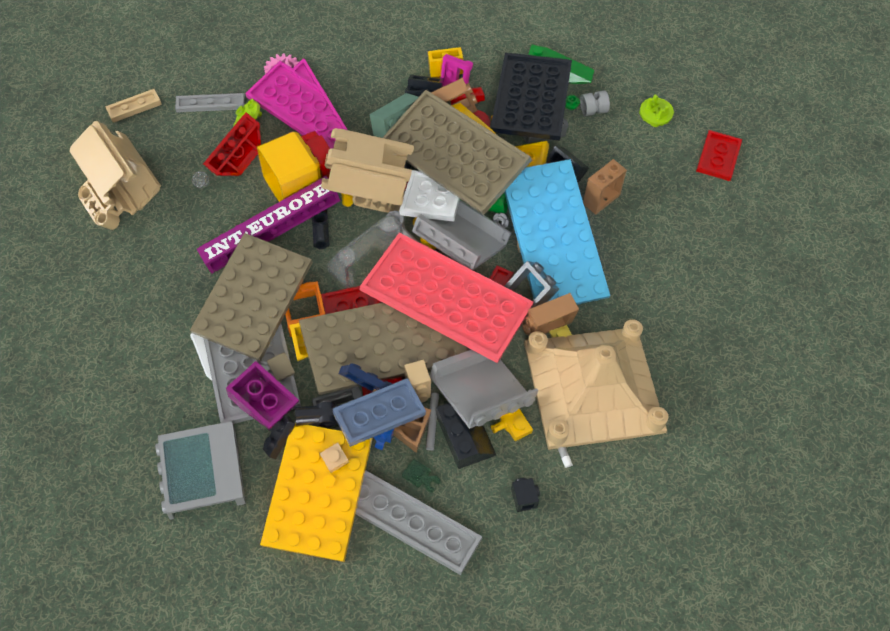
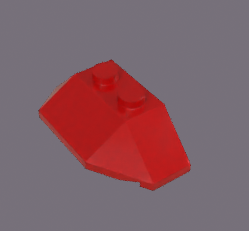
[203,112,261,176]

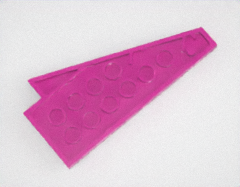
[245,58,347,149]

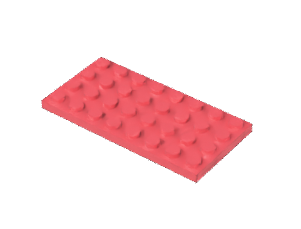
[360,232,534,363]

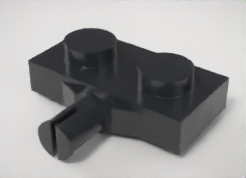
[263,415,295,460]

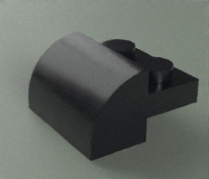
[405,75,444,97]

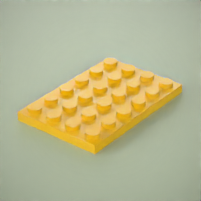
[260,423,373,562]

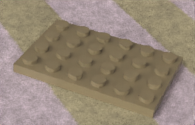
[190,233,313,361]

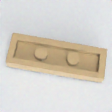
[105,89,162,123]

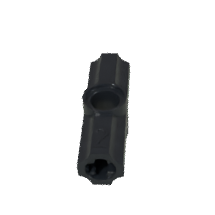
[311,209,330,250]
[295,402,340,428]

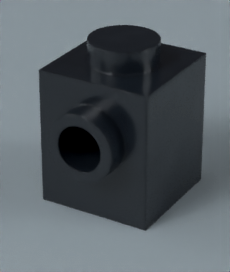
[511,477,540,512]

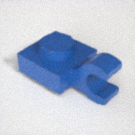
[374,429,394,451]

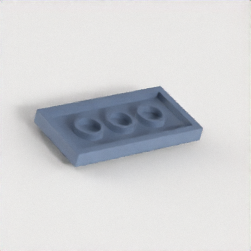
[333,378,426,447]

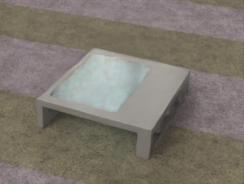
[155,421,246,520]

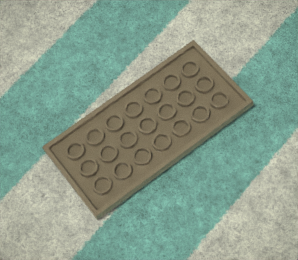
[383,90,532,215]
[299,303,470,395]

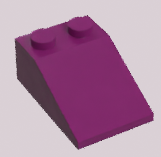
[226,361,299,430]

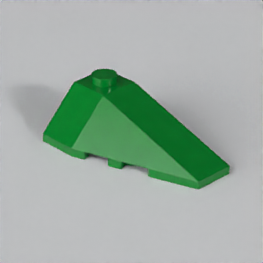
[528,45,594,84]

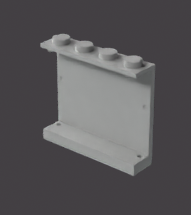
[412,200,511,270]
[429,350,538,429]

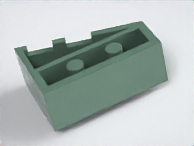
[369,93,419,138]

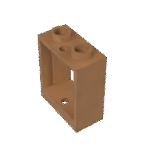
[431,78,478,113]
[583,159,627,215]
[522,293,579,336]

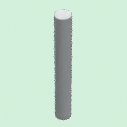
[426,393,439,450]

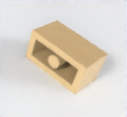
[404,360,431,403]

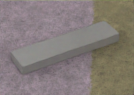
[175,93,245,112]

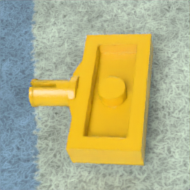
[491,409,533,441]

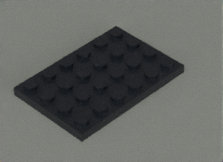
[490,52,572,141]

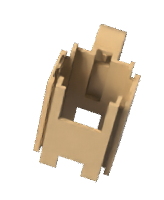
[70,121,161,230]
[321,128,414,213]

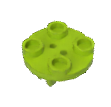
[639,94,674,127]
[233,99,262,127]

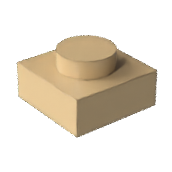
[320,443,349,473]

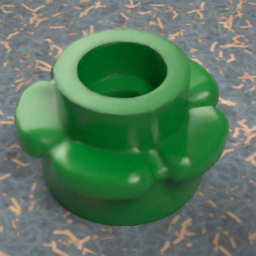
[565,95,580,110]

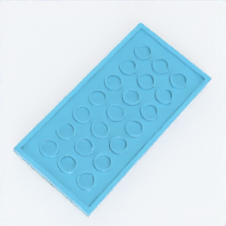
[504,159,610,304]

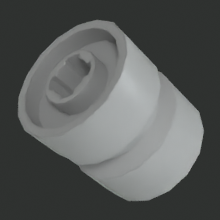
[580,90,610,116]

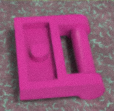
[441,54,473,86]

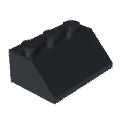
[436,403,496,469]

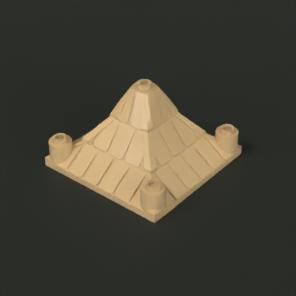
[524,320,668,450]

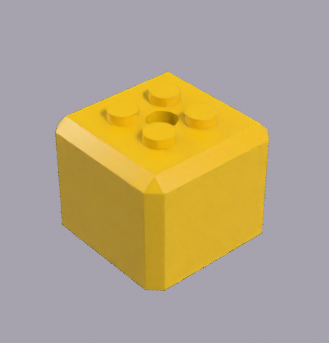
[257,132,321,202]

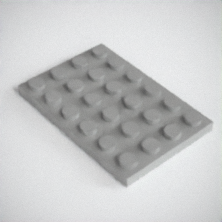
[204,323,301,424]

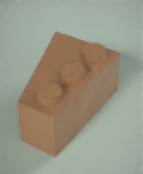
[373,389,431,453]

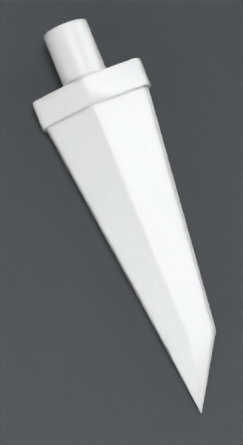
[190,333,212,380]

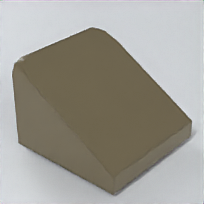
[267,352,295,381]

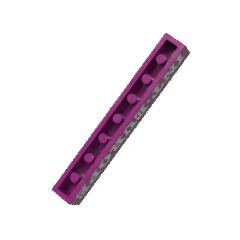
[197,176,340,274]

